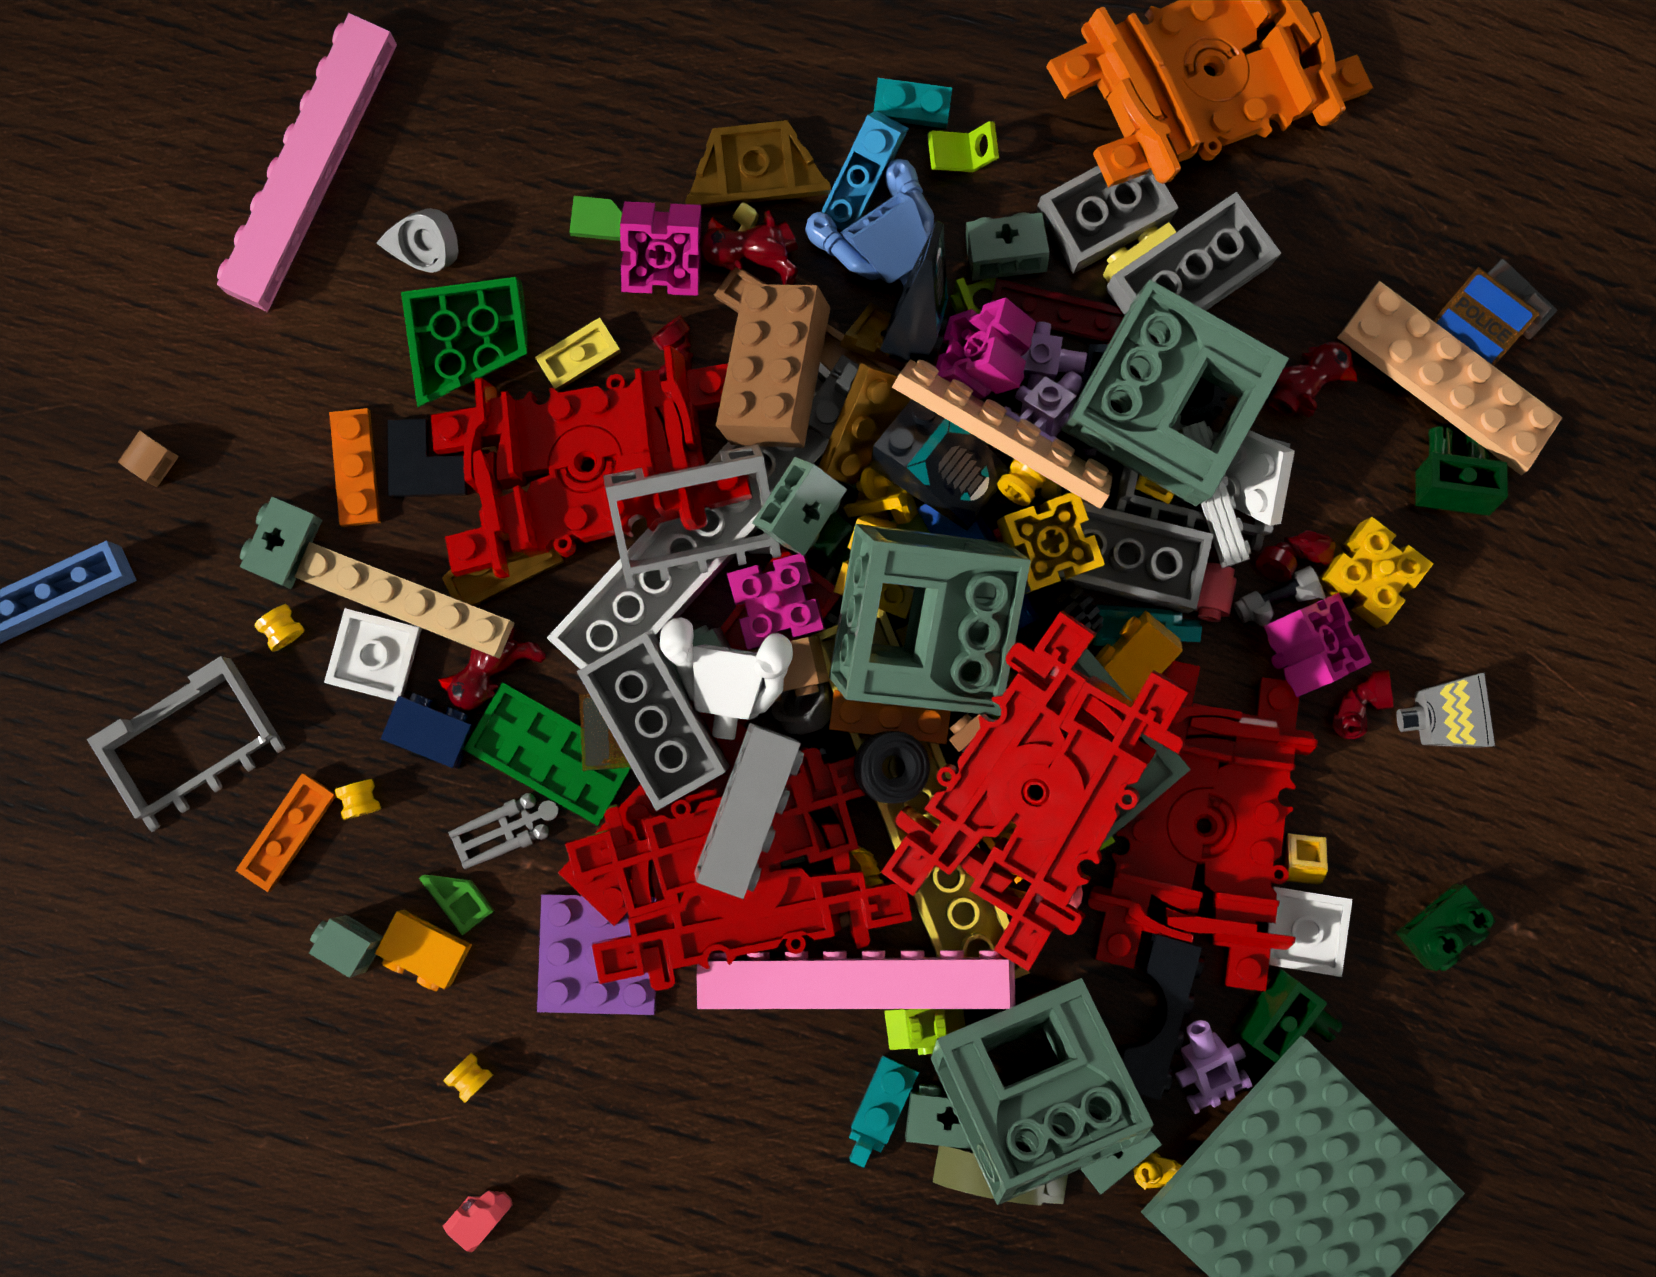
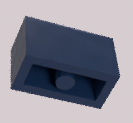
[380,692,476,769]

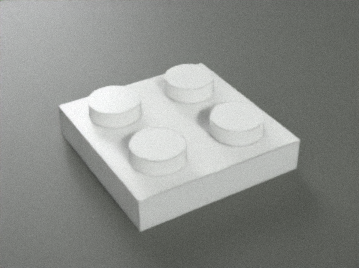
[1225,430,1295,526]
[324,608,422,701]
[1266,887,1353,977]

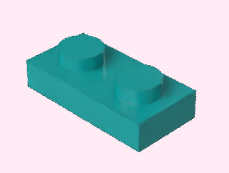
[873,78,952,129]

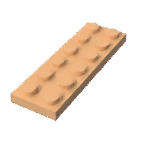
[1337,281,1563,476]
[892,359,1112,509]

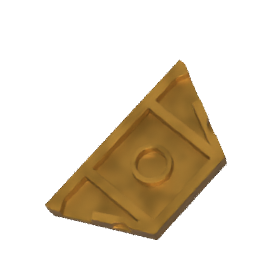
[685,120,831,209]

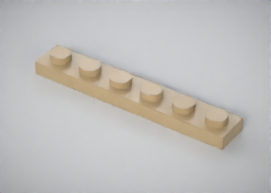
[295,542,514,659]

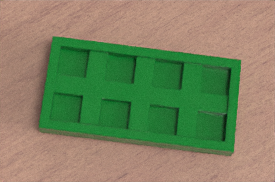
[463,682,632,826]

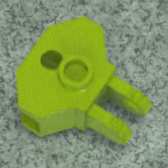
[884,1009,966,1055]

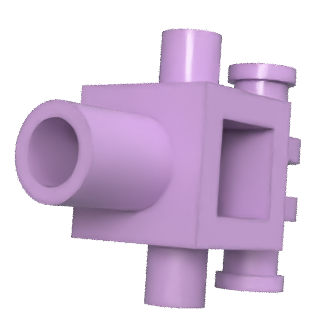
[1021,322,1087,390]
[1004,371,1085,442]
[1175,1020,1252,1114]

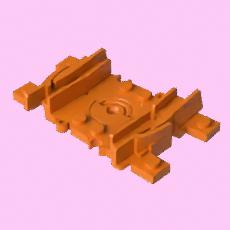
[1046,0,1373,188]

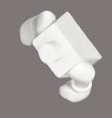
[660,617,793,740]

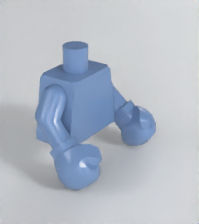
[805,159,934,286]

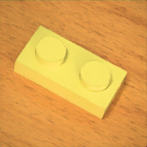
[1103,222,1176,283]
[535,317,621,391]

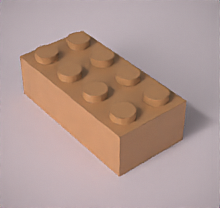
[716,284,830,448]

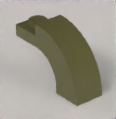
[933,1146,1068,1206]

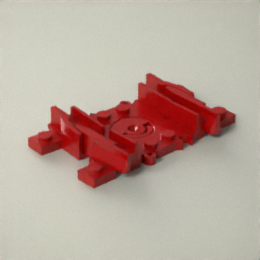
[431,344,753,578]
[881,610,1190,971]
[1088,661,1318,992]
[565,747,912,991]

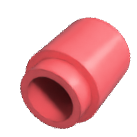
[1194,563,1237,622]

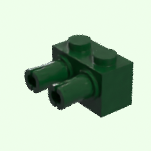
[1416,426,1508,516]
[1396,884,1496,971]
[1234,969,1342,1063]

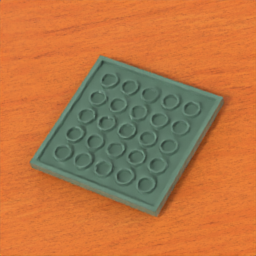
[1141,1036,1465,1277]

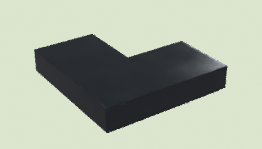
[388,419,467,497]

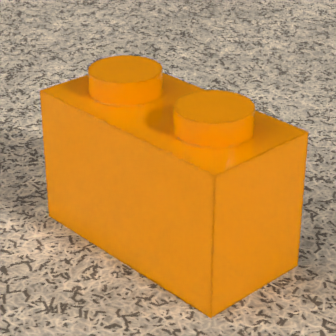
[1095,610,1183,702]
[375,910,472,992]

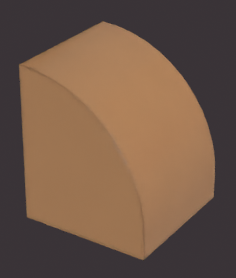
[118,431,179,487]

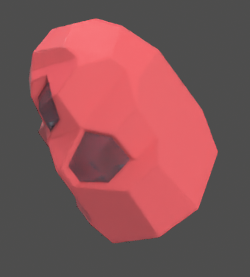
[443,1190,513,1252]

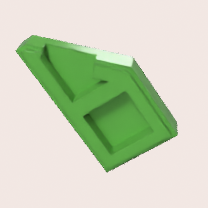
[570,196,622,241]
[419,874,495,935]

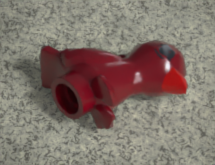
[700,210,798,285]
[1268,341,1357,418]
[439,627,546,711]

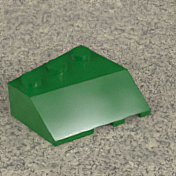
[401,277,528,408]

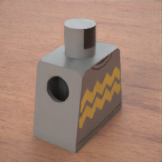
[1397,673,1495,748]

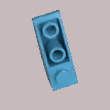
[821,111,909,231]

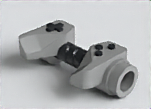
[1233,566,1326,627]

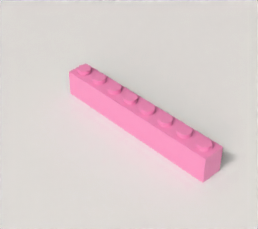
[217,13,397,312]
[697,949,1016,1009]

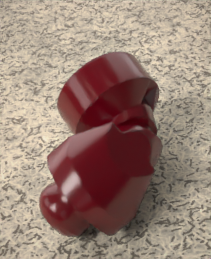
[651,315,694,386]
[1256,530,1336,582]
[1333,670,1394,739]

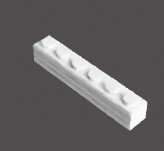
[1177,421,1251,568]

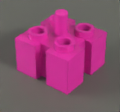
[620,201,701,296]
[936,297,1036,399]
[727,554,826,650]
[1264,592,1372,697]

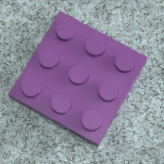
[537,894,656,1015]

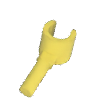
[733,202,759,231]

